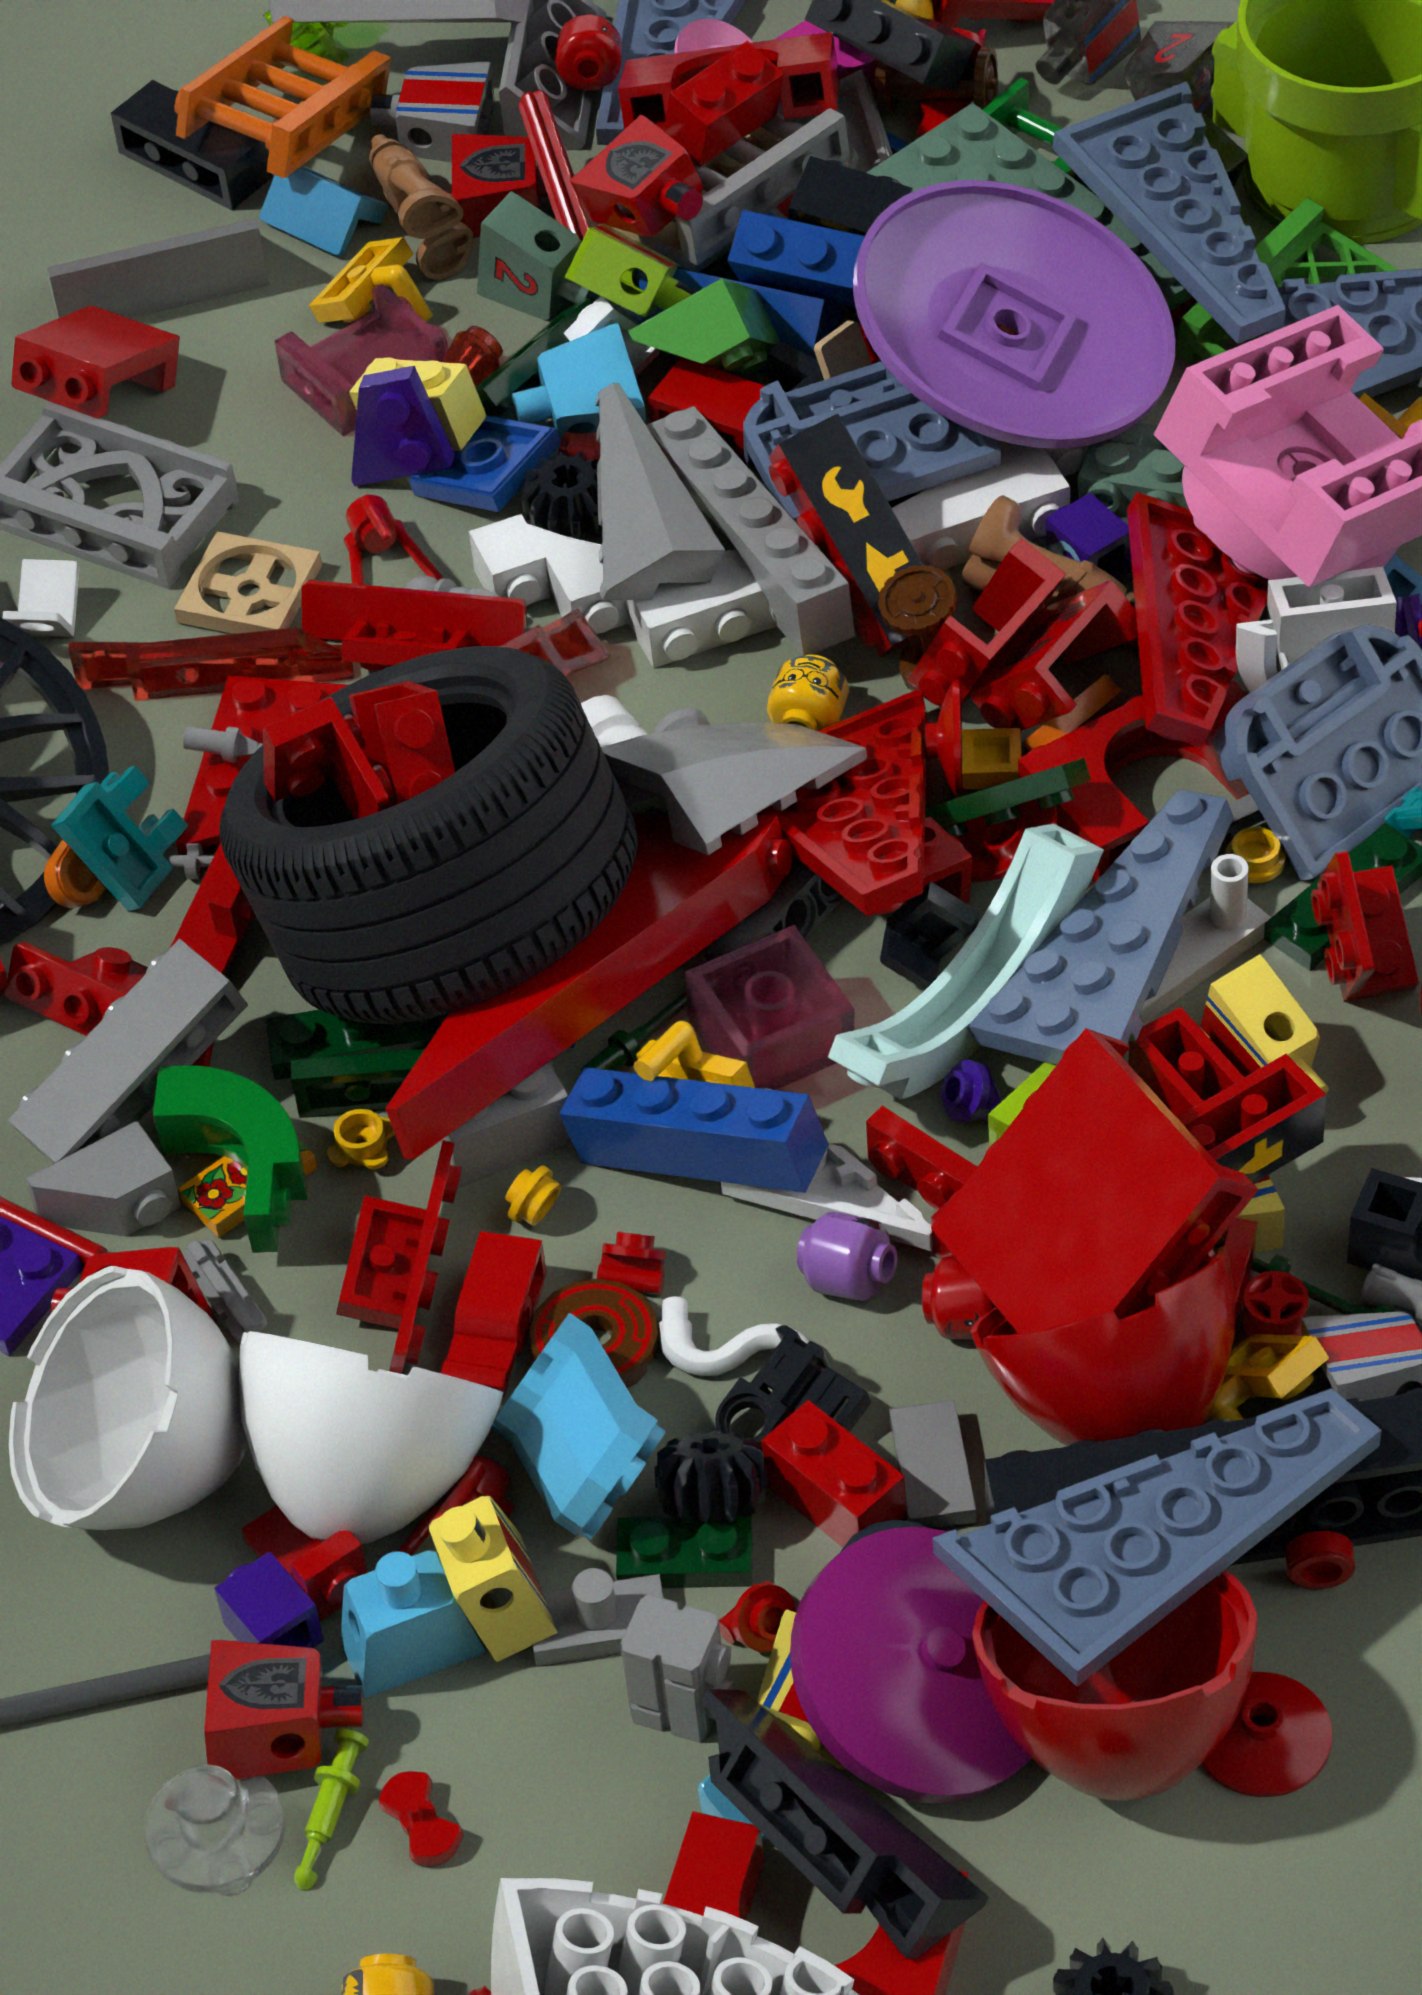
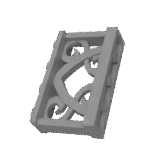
[0,401,239,590]

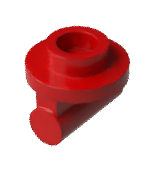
[597,1232,666,1295]
[718,1581,796,1652]

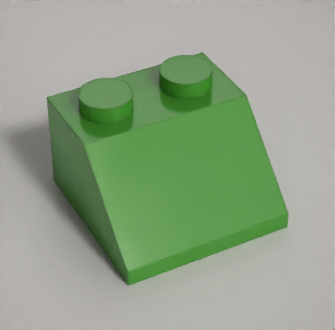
[628,278,780,375]

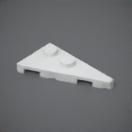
[721,1088,933,1251]

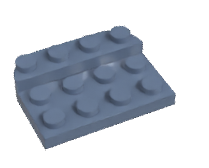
[743,361,1001,524]
[1213,624,1422,881]

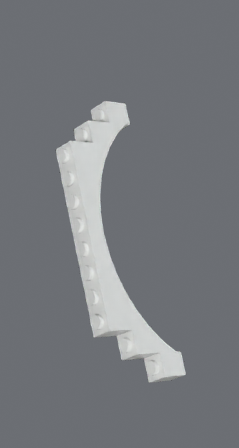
[469,439,1089,669]

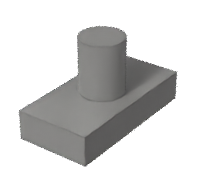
[533,1568,663,1667]

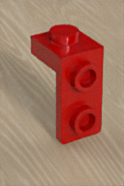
[242,1505,368,1622]

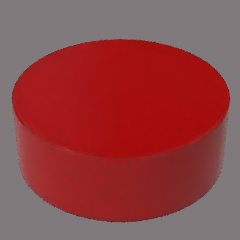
[1285,1531,1356,1589]

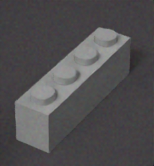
[8,938,248,1164]

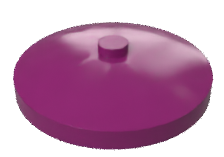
[790,1527,1031,1803]

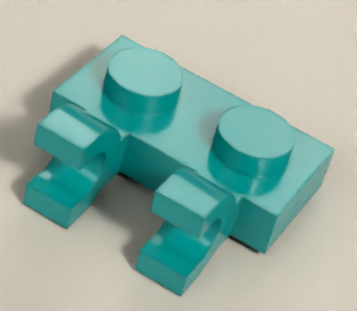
[51,766,188,911]

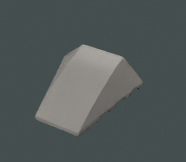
[601,722,867,855]

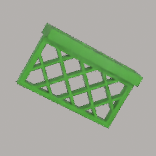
[1175,197,1399,365]

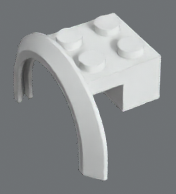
[1235,567,1397,693]

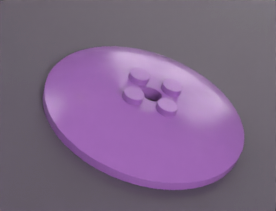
[853,180,1176,449]

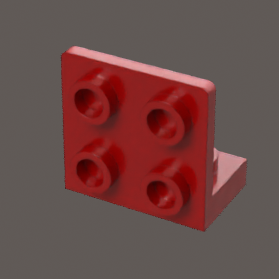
[263,697,395,819]
[1311,851,1420,1002]

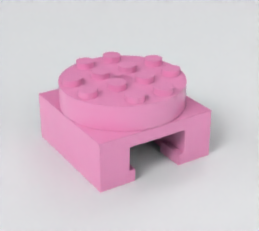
[1154,305,1422,588]

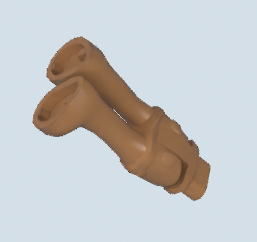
[369,134,474,280]
[962,495,1139,650]

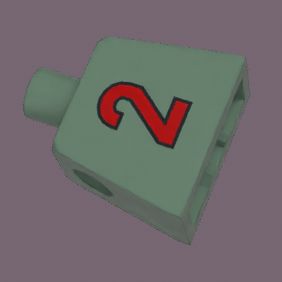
[477,192,598,320]

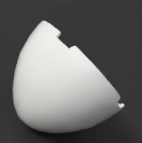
[8,1266,248,1530]
[238,1331,503,1545]

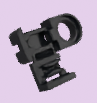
[715,1325,872,1451]

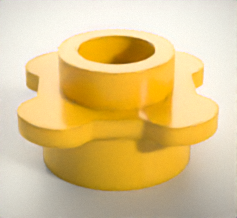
[327,1109,394,1170]

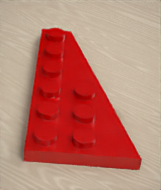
[1127,492,1269,747]

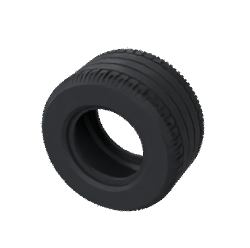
[219,646,638,1024]

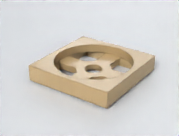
[174,531,322,643]

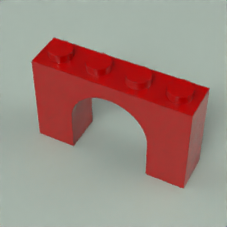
[618,32,840,131]
[1018,679,1250,883]
[663,1811,969,1995]

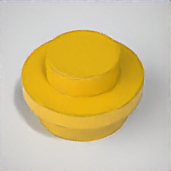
[1225,827,1286,883]
[505,1165,562,1227]

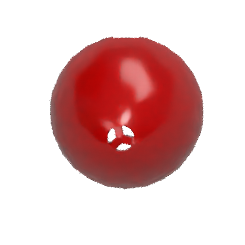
[970,1246,1235,1446]
[972,1570,1258,1801]

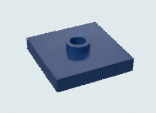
[408,415,562,512]

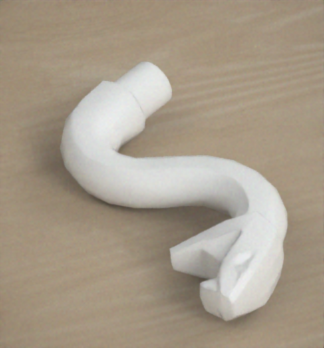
[658,1296,825,1376]

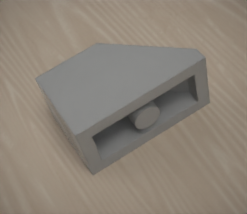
[26,1121,182,1237]

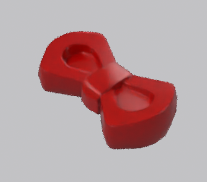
[379,1771,464,1867]

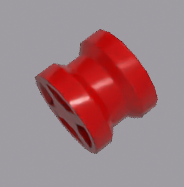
[1242,1271,1309,1339]

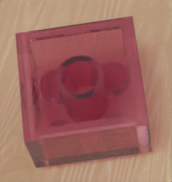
[685,925,855,1090]

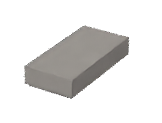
[889,1400,977,1529]

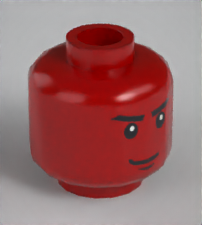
[555,14,622,92]
[922,1256,996,1340]

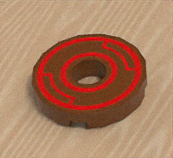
[529,1278,660,1388]

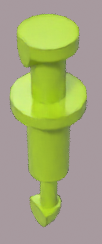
[294,1728,369,1890]

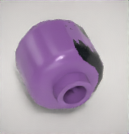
[797,1212,897,1301]

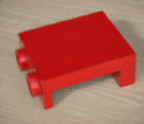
[11,305,180,418]

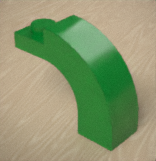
[153,1065,308,1253]

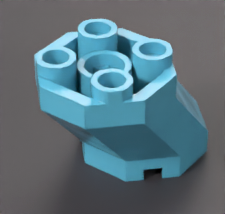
[491,1313,666,1541]

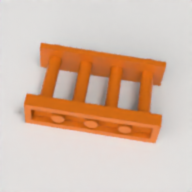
[174,16,391,179]

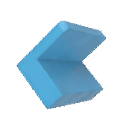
[259,166,388,256]

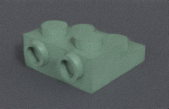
[1078,422,1189,517]

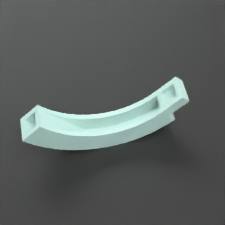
[828,824,1104,1100]

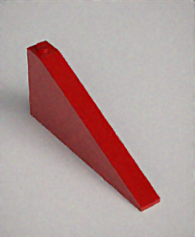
[385,814,793,1159]

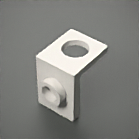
[3,559,80,637]

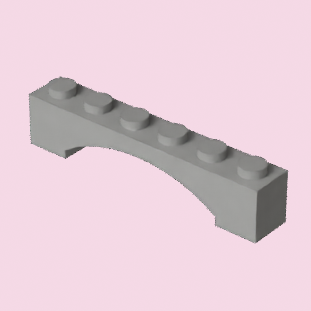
[646,406,855,656]

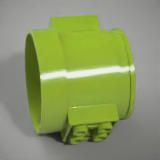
[1211,0,1422,245]

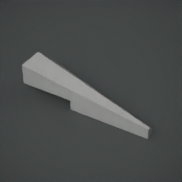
[269,0,531,23]
[596,383,725,600]

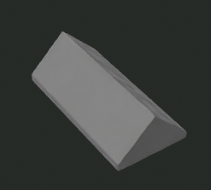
[499,0,607,150]
[46,218,269,318]

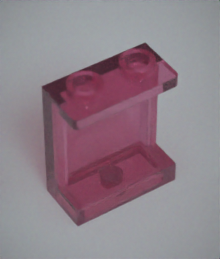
[274,284,448,436]

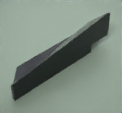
[702,1689,989,1959]

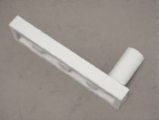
[1139,854,1271,1024]

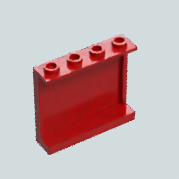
[930,1028,1259,1334]

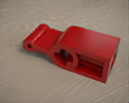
[441,1231,547,1397]

